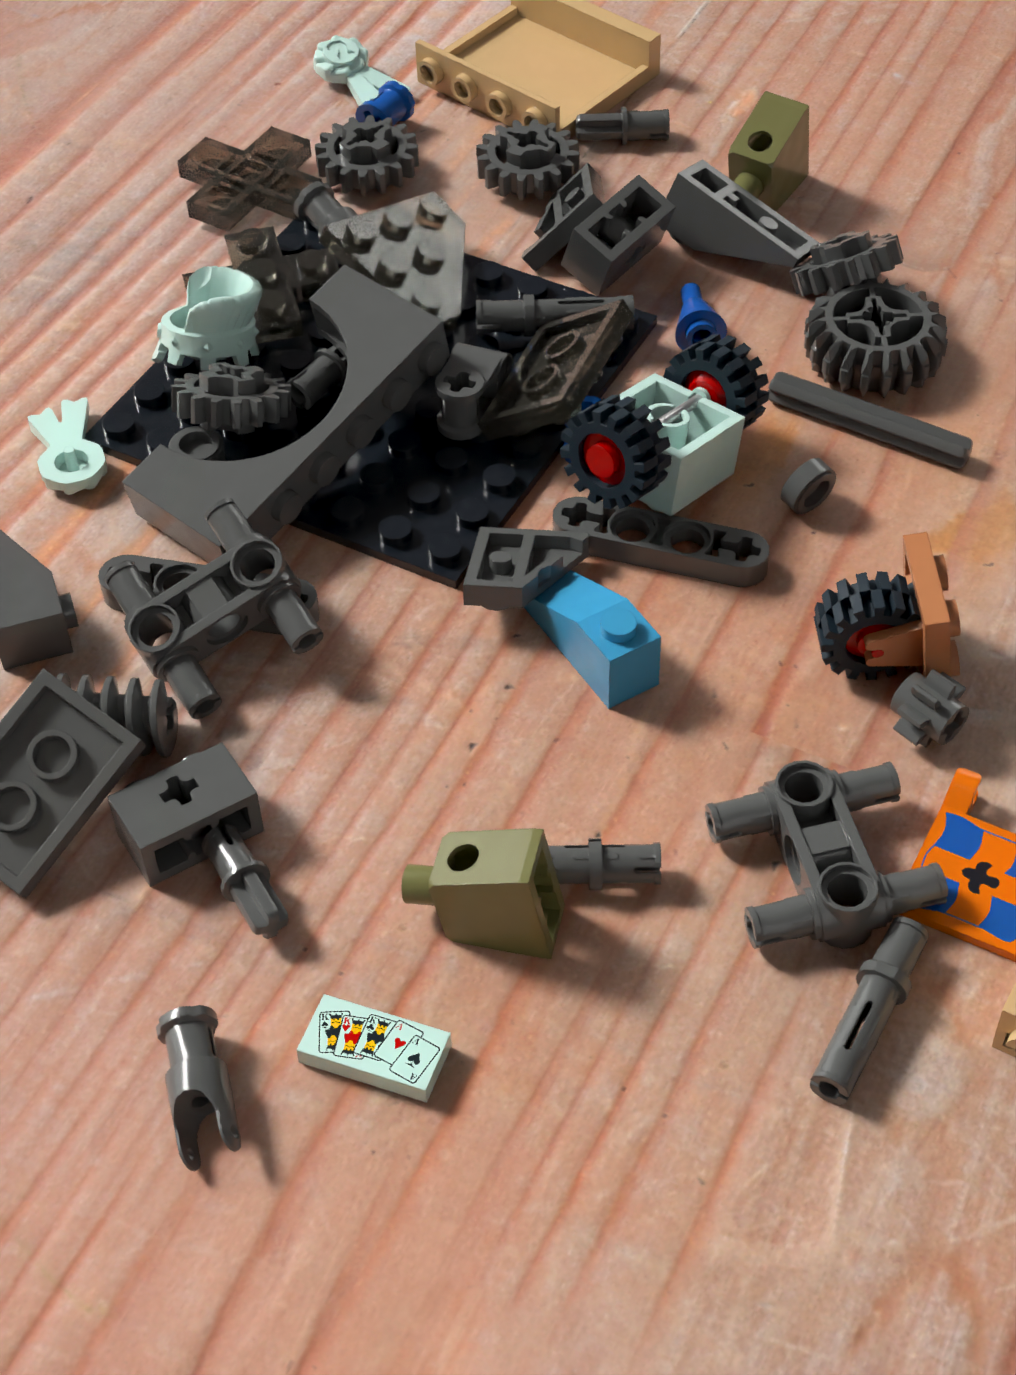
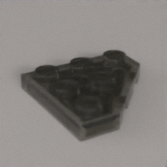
[319,191,466,333]

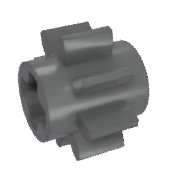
[890,669,969,748]

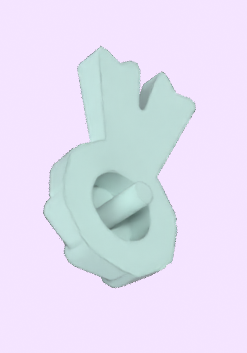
[313,35,411,106]
[28,397,107,495]

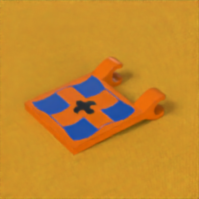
[899,768,1016,962]

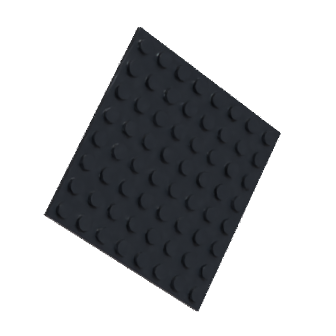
[85,217,657,589]

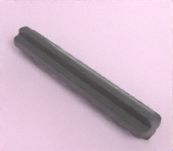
[768,372,973,469]

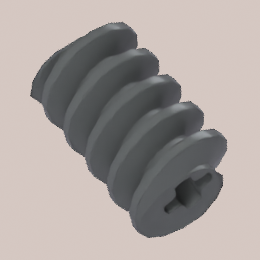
[56,673,178,758]

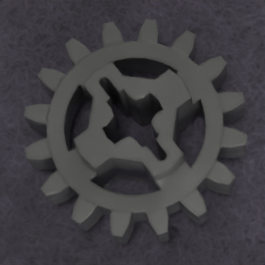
[315,115,419,196]
[476,119,580,200]
[789,230,904,296]
[172,362,291,434]

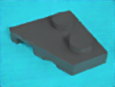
[522,163,605,272]
[463,527,589,611]

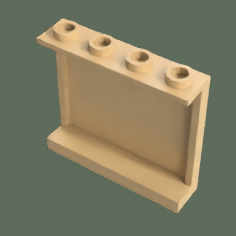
[415,0,661,137]

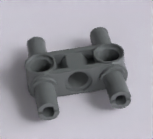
[104,498,324,720]
[705,760,948,949]

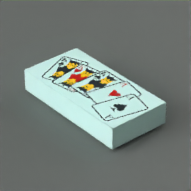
[297,994,452,1103]

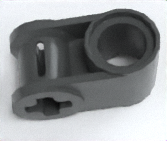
[435,343,513,441]

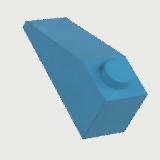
[524,570,661,709]

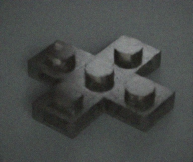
[177,126,322,232]
[182,226,339,344]

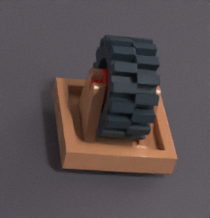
[814,532,961,680]

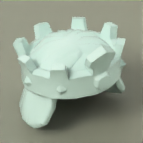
[151,266,263,371]

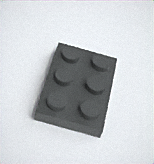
[0,668,146,898]

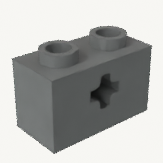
[561,175,676,296]
[107,742,264,887]

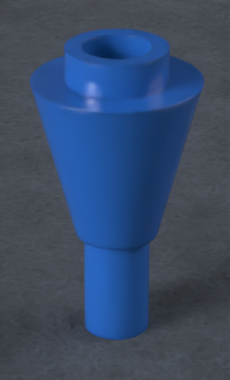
[675,283,727,351]

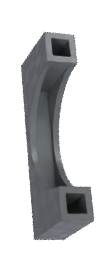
[122,265,450,563]

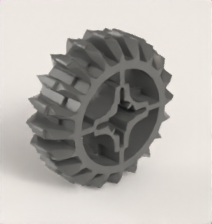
[804,278,948,398]

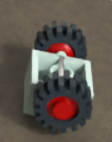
[560,334,769,516]

